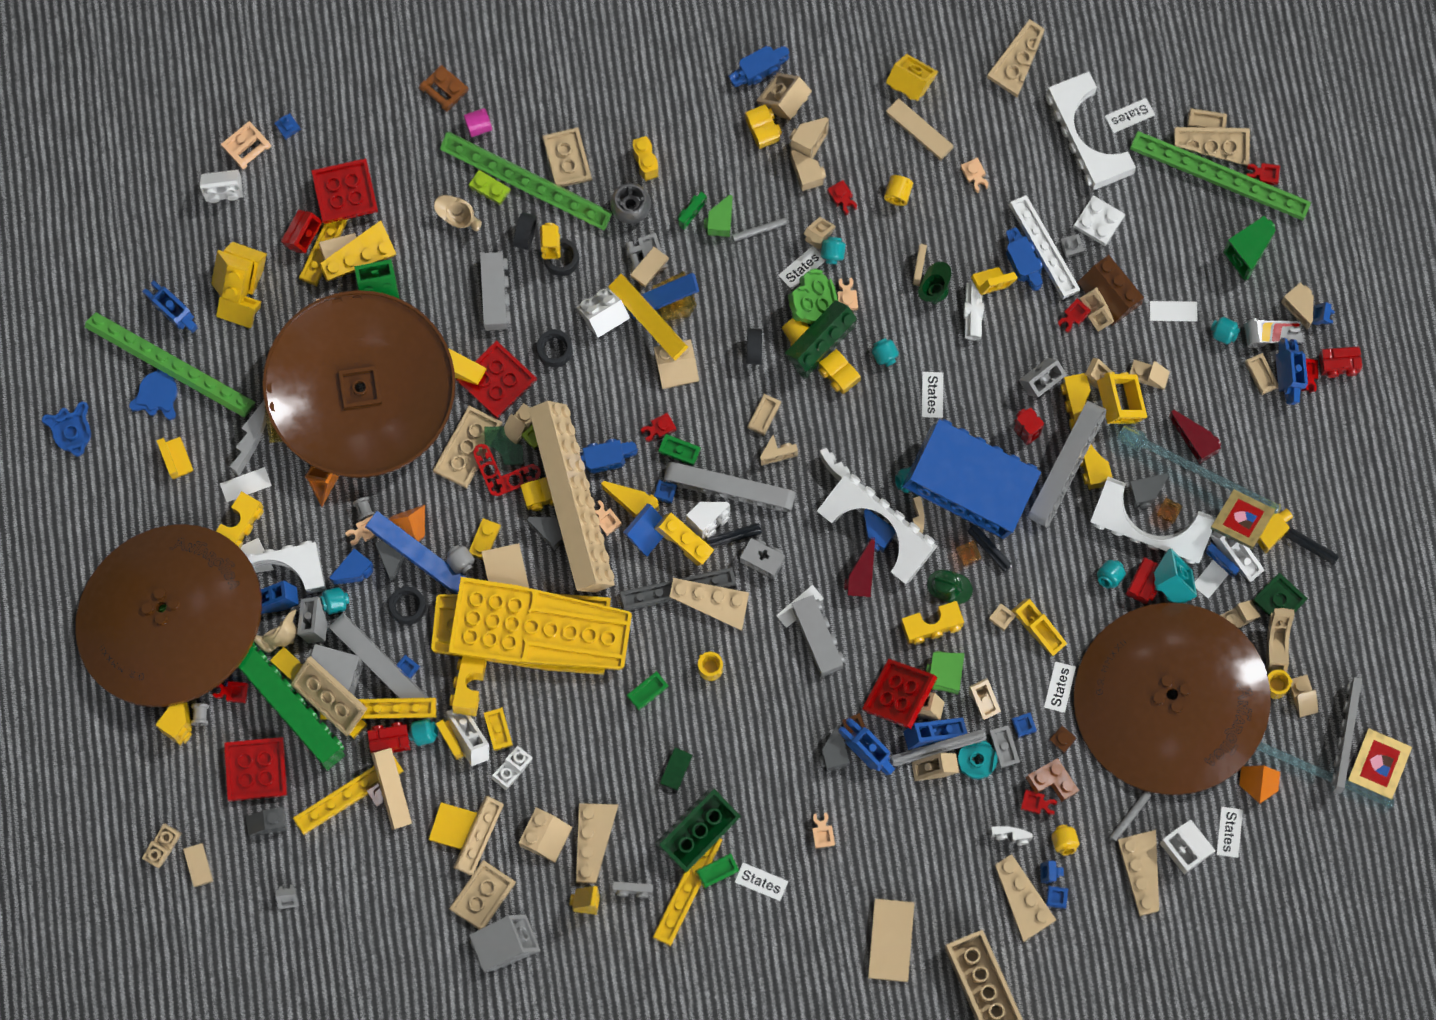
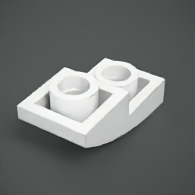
[819,448,851,481]
[491,746,533,790]
[990,826,1033,845]

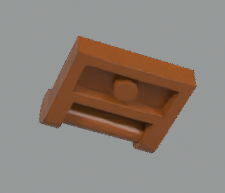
[419,65,469,112]

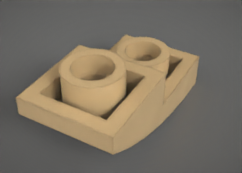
[142,823,182,868]

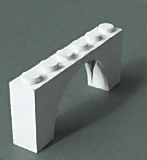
[1046,72,1136,190]
[817,474,938,584]
[1090,476,1216,564]
[246,541,326,594]

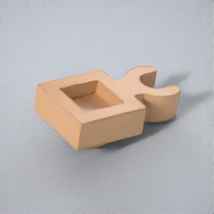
[960,158,988,193]
[837,278,858,311]
[595,500,622,536]
[345,515,376,546]
[812,812,835,849]

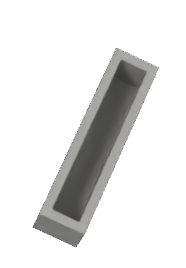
[480,252,511,331]
[792,595,845,677]

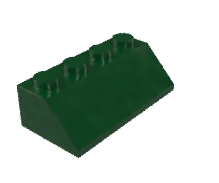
[784,300,857,379]
[655,788,741,873]

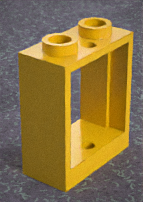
[1097,372,1147,424]

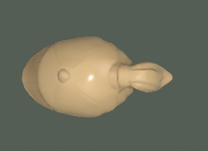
[434,195,482,231]
[254,609,298,653]

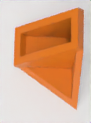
[305,466,339,507]
[389,505,425,542]
[1239,765,1280,804]

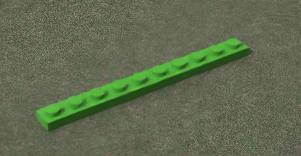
[1130,131,1311,221]
[440,132,613,230]
[85,312,255,417]

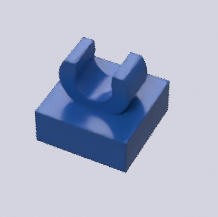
[274,113,301,140]
[1312,302,1335,325]
[1040,861,1064,884]

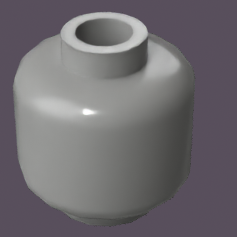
[446,545,475,574]

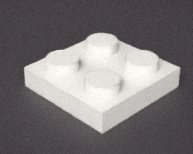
[1073,195,1125,246]

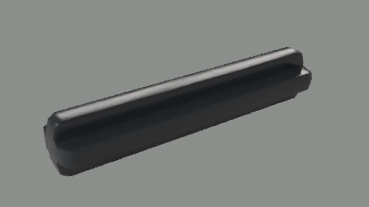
[706,523,762,548]
[968,525,1012,572]
[1286,528,1339,565]

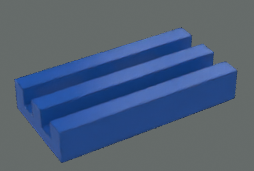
[1206,543,1240,578]

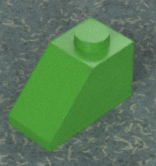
[704,195,733,237]

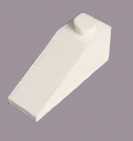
[1210,531,1264,582]
[446,709,489,766]

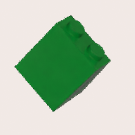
[1223,215,1276,281]

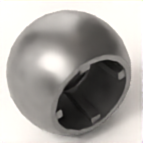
[610,183,651,224]

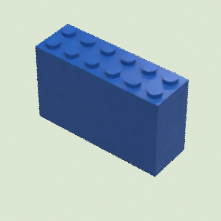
[902,419,1041,539]

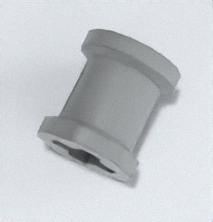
[353,497,375,522]
[191,703,209,726]

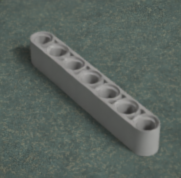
[1029,401,1107,527]
[663,462,796,512]
[329,613,429,719]

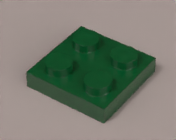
[1253,573,1308,617]

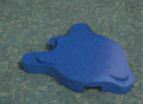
[129,369,178,420]
[42,402,91,457]

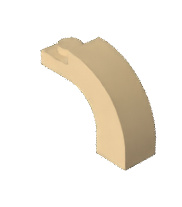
[1266,608,1294,673]

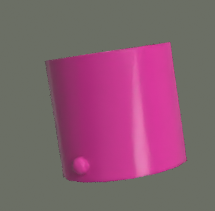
[464,108,492,137]

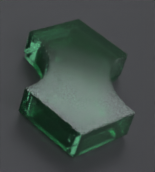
[484,427,523,465]

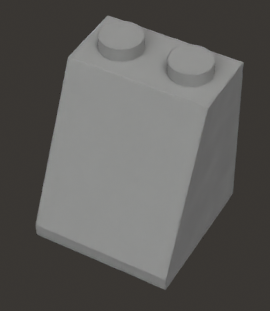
[307,644,364,695]
[470,915,540,972]

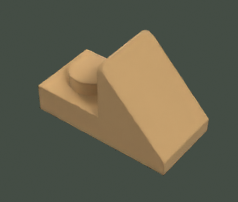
[804,217,836,249]
[1085,358,1117,389]
[1129,360,1170,390]
[501,403,532,445]
[760,435,798,466]
[1220,600,1261,629]
[1290,675,1319,718]
[969,678,1001,720]

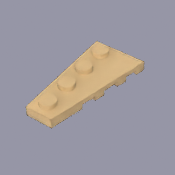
[987,19,1045,98]
[670,578,749,631]
[576,804,619,883]
[1117,830,1159,917]
[995,854,1056,942]

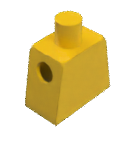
[1257,507,1293,554]

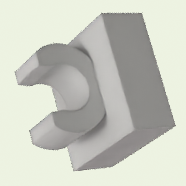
[1060,234,1084,258]
[276,885,299,909]

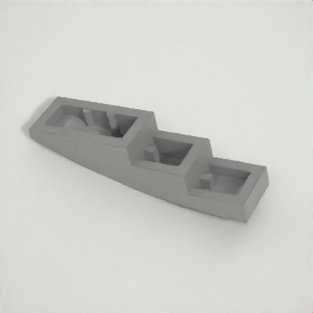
[230,400,268,476]

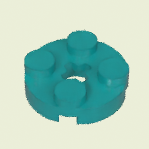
[958,741,997,780]

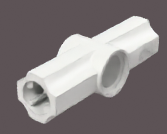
[964,281,984,340]

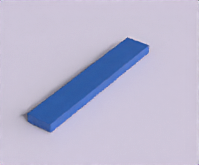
[365,511,466,594]

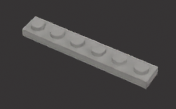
[1331,677,1362,794]

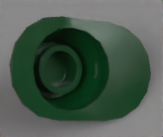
[918,262,952,305]
[927,569,973,604]

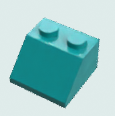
[1154,548,1197,604]

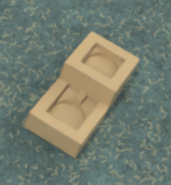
[1080,287,1114,331]
[912,496,924,534]

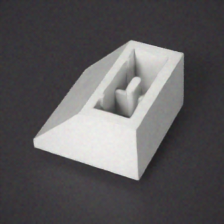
[200,170,243,203]
[576,288,630,337]
[686,502,730,540]
[1160,820,1215,875]

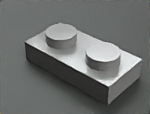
[989,725,1020,769]
[613,882,653,898]

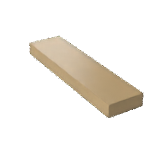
[886,98,954,161]
[371,748,412,829]
[453,796,504,876]

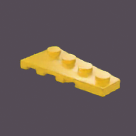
[319,221,396,282]

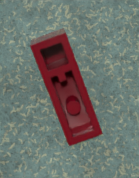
[1169,410,1221,464]
[844,537,875,597]

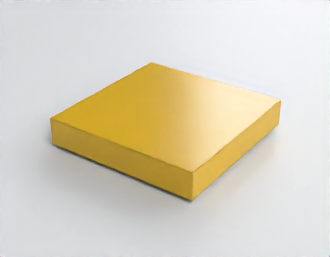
[429,802,477,850]

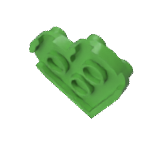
[788,269,838,324]

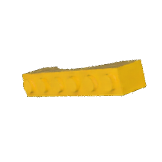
[1060,373,1113,490]

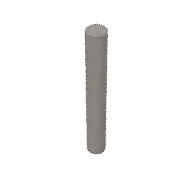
[732,217,788,242]
[1110,791,1151,842]

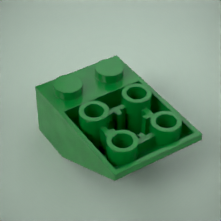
[354,259,400,299]

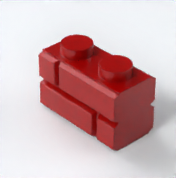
[281,210,322,254]
[1319,346,1362,378]
[1014,408,1044,445]
[1126,557,1159,605]
[368,722,411,753]

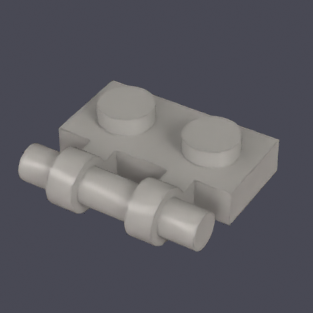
[626,233,667,271]

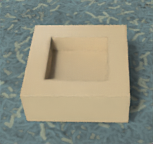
[989,604,1016,631]

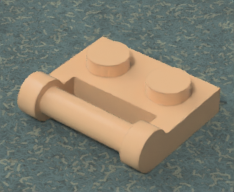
[221,121,272,170]

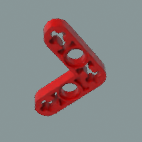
[473,444,541,497]

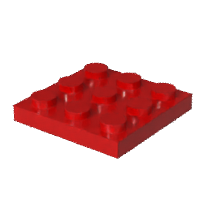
[311,158,378,224]
[456,340,537,419]
[862,659,937,729]
[224,737,287,802]

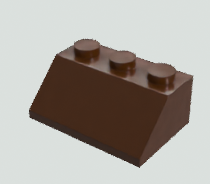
[1077,255,1144,326]

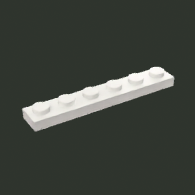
[1009,195,1080,300]

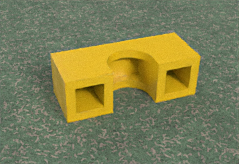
[216,491,264,549]
[654,512,714,566]
[901,601,964,645]
[450,656,487,716]

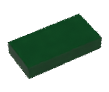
[660,748,693,791]

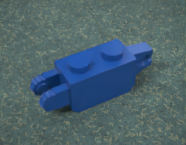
[729,46,789,87]
[1006,227,1043,291]
[142,280,198,333]
[1275,338,1308,405]
[580,439,638,474]
[838,718,895,775]

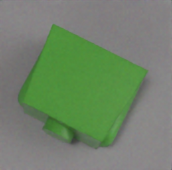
[926,651,965,695]

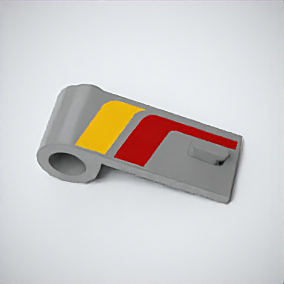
[1244,318,1303,348]

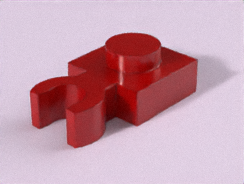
[1247,163,1280,185]
[827,180,857,215]
[1058,298,1091,333]
[1301,358,1318,392]
[641,412,677,442]
[213,681,249,703]
[1020,790,1057,815]

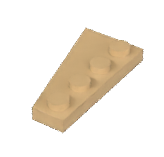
[1174,127,1250,166]

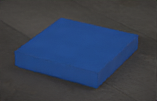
[623,503,663,557]

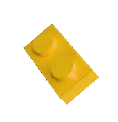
[469,518,501,560]
[484,708,513,751]

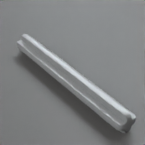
[891,729,986,766]

